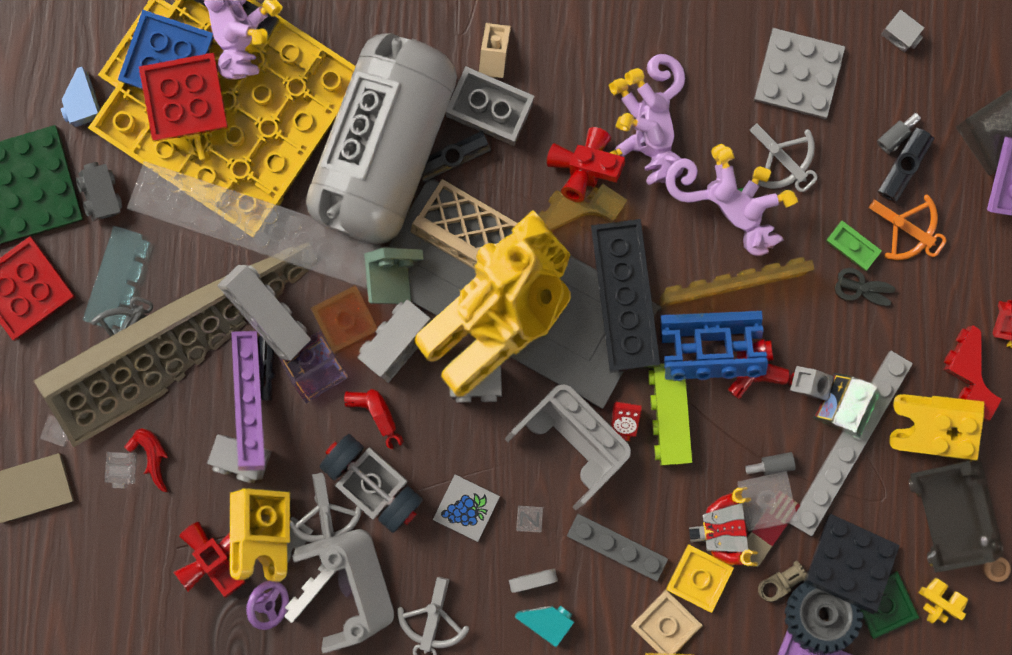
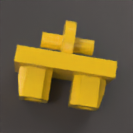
[918,578,968,623]

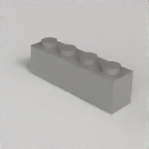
[217,265,311,360]

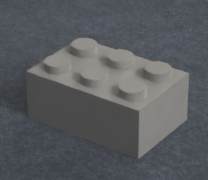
[445,66,534,146]
[358,299,432,383]

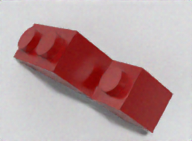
[944,325,1002,422]

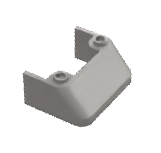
[505,385,630,510]
[293,529,394,653]

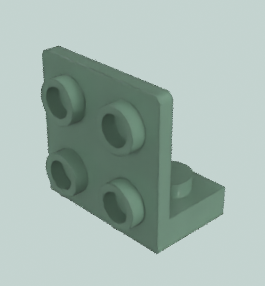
[364,248,423,304]

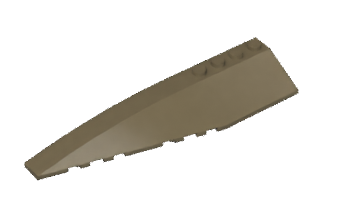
[34,242,318,448]

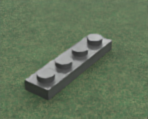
[567,514,668,581]

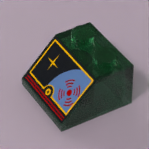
[813,373,880,438]

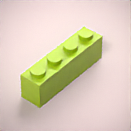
[648,364,692,465]

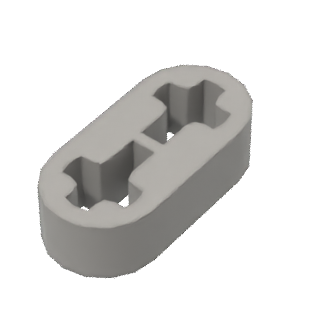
[509,569,558,593]

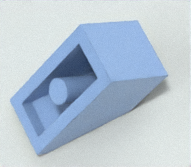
[61,67,100,127]

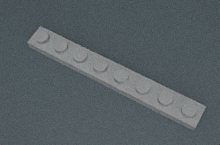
[789,351,913,536]

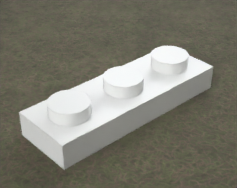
[284,564,337,623]

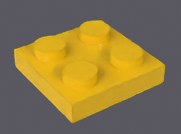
[666,544,734,613]

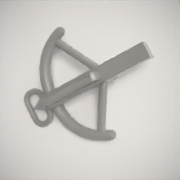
[750,123,818,192]
[290,473,362,543]
[397,577,469,655]

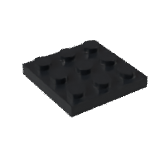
[804,514,900,614]

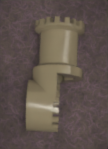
[758,561,807,602]

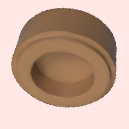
[983,556,1011,582]

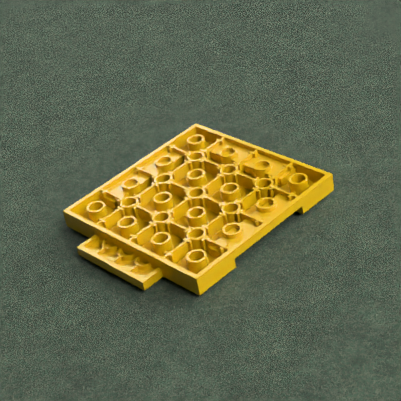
[88,0,356,240]

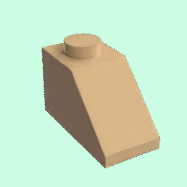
[479,23,511,78]

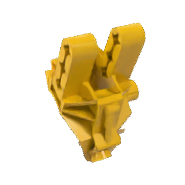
[414,210,571,397]

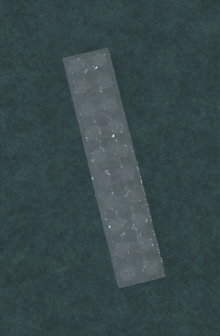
[127,161,381,289]

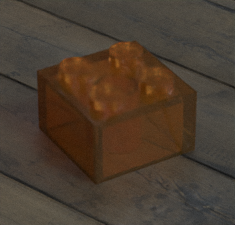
[311,285,378,354]

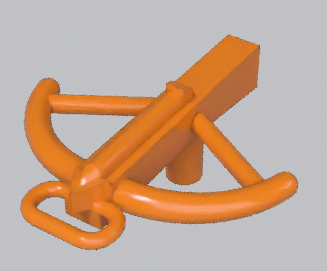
[869,195,946,260]

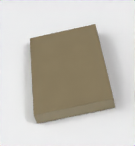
[0,453,75,523]

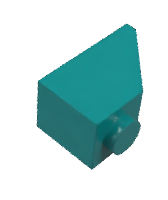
[515,605,574,647]

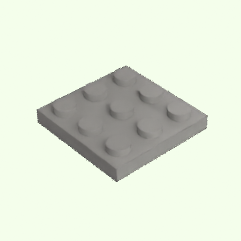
[754,28,845,119]

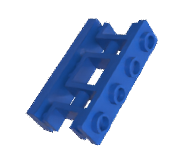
[660,311,768,381]

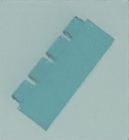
[83,226,150,329]

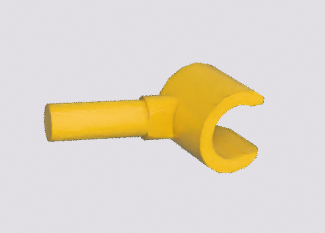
[186,133,205,160]

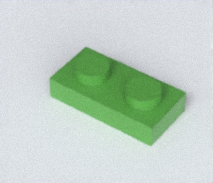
[826,221,882,271]

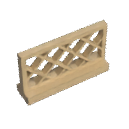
[411,179,518,270]

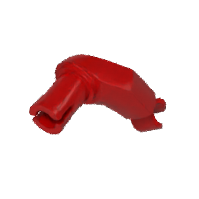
[727,364,795,399]
[344,389,403,449]

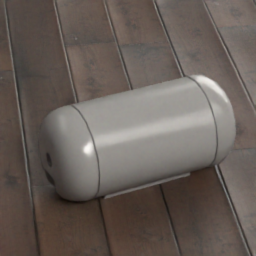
[306,33,457,244]

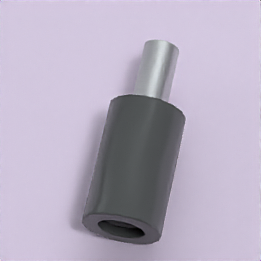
[877,113,921,154]
[745,452,795,476]

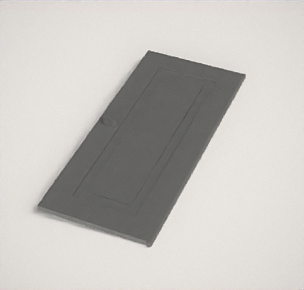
[388,179,662,409]

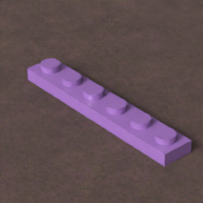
[231,331,265,471]

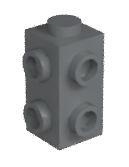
[76,162,122,222]

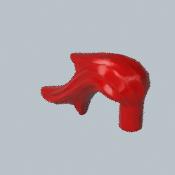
[124,428,168,492]

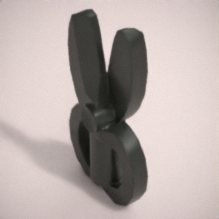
[834,268,895,306]

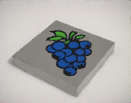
[433,475,500,542]

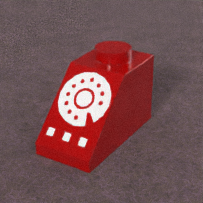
[611,402,642,441]

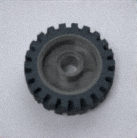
[784,583,863,655]

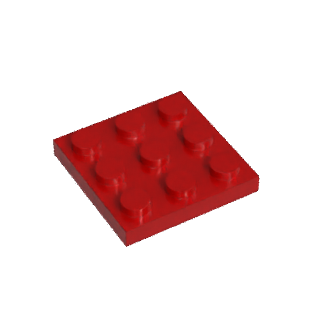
[139,53,228,142]
[0,236,76,341]

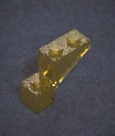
[538,184,628,231]

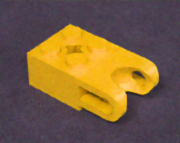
[889,394,984,460]
[230,489,290,582]

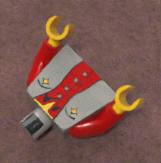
[689,487,758,566]

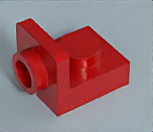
[993,300,1012,341]

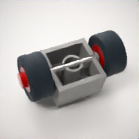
[319,434,423,533]

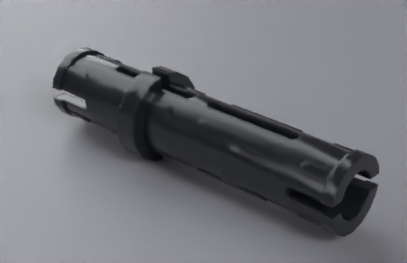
[258,335,275,401]

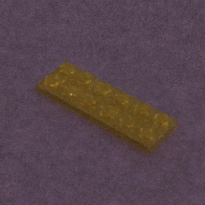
[659,257,815,307]

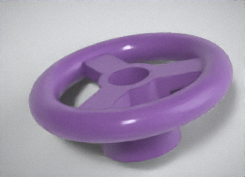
[247,581,289,630]

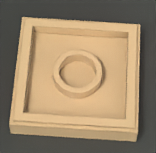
[631,589,702,654]

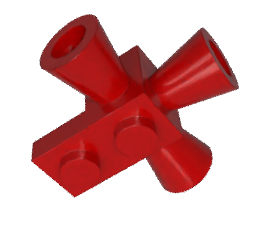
[547,127,626,202]
[173,521,245,598]

